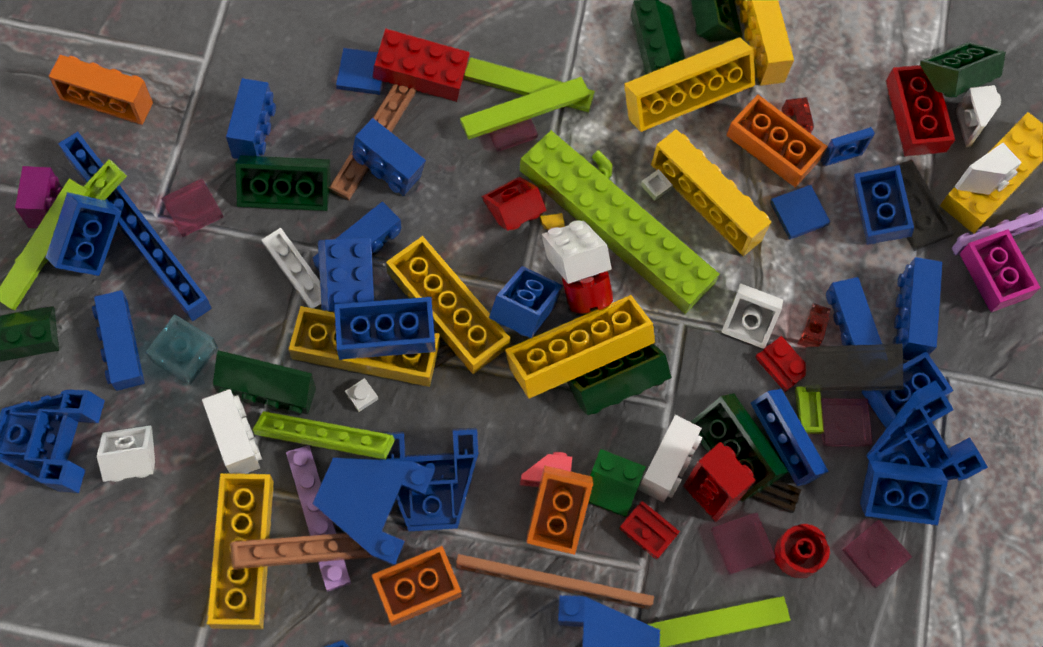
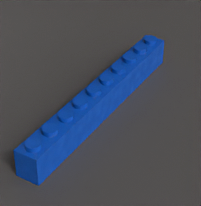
[58,132,212,322]

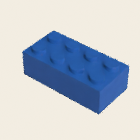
[892,257,942,361]
[334,297,435,360]

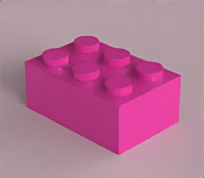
[960,229,1041,312]

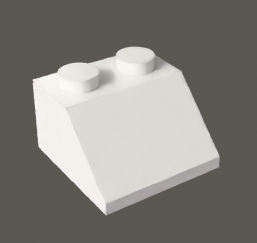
[955,85,1001,148]
[954,143,1022,195]
[721,283,783,349]
[97,425,155,482]

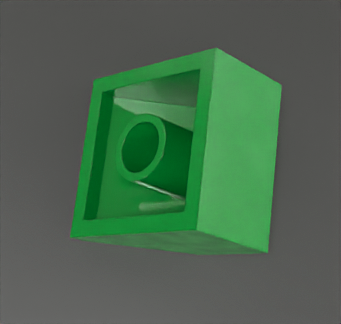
[588,449,646,517]

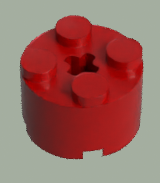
[562,271,613,313]
[774,524,830,579]

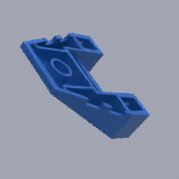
[866,381,988,481]
[0,389,105,493]
[380,428,478,531]
[313,458,435,565]
[558,595,660,647]

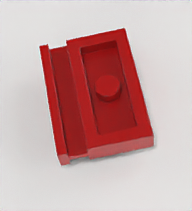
[755,336,812,392]
[619,501,680,560]

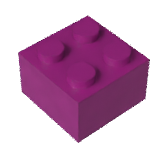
[15,166,63,228]

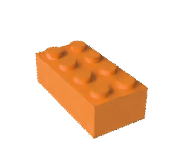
[49,54,153,125]
[726,94,828,188]

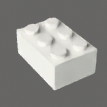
[541,220,612,284]
[202,389,262,474]
[638,415,702,503]

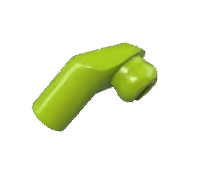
[592,150,613,179]

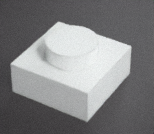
[641,169,673,201]
[345,378,378,412]

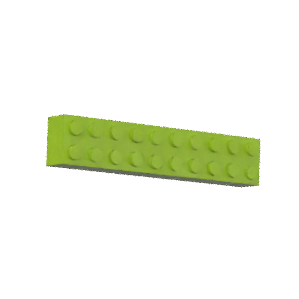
[520,130,720,315]

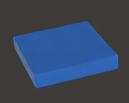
[336,48,382,95]
[820,127,875,166]
[770,185,831,240]

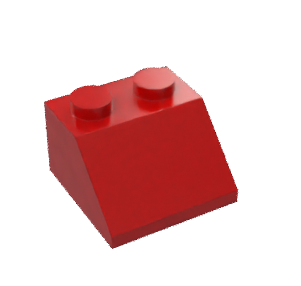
[482,177,547,231]

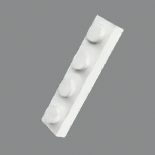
[261,228,321,309]

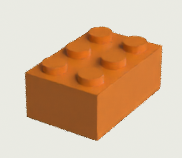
[527,465,593,555]
[372,546,462,626]

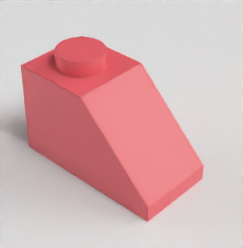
[520,452,572,487]

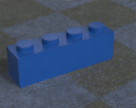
[312,201,401,272]
[826,277,888,375]
[92,290,145,391]
[750,389,829,486]

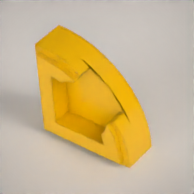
[540,213,565,230]

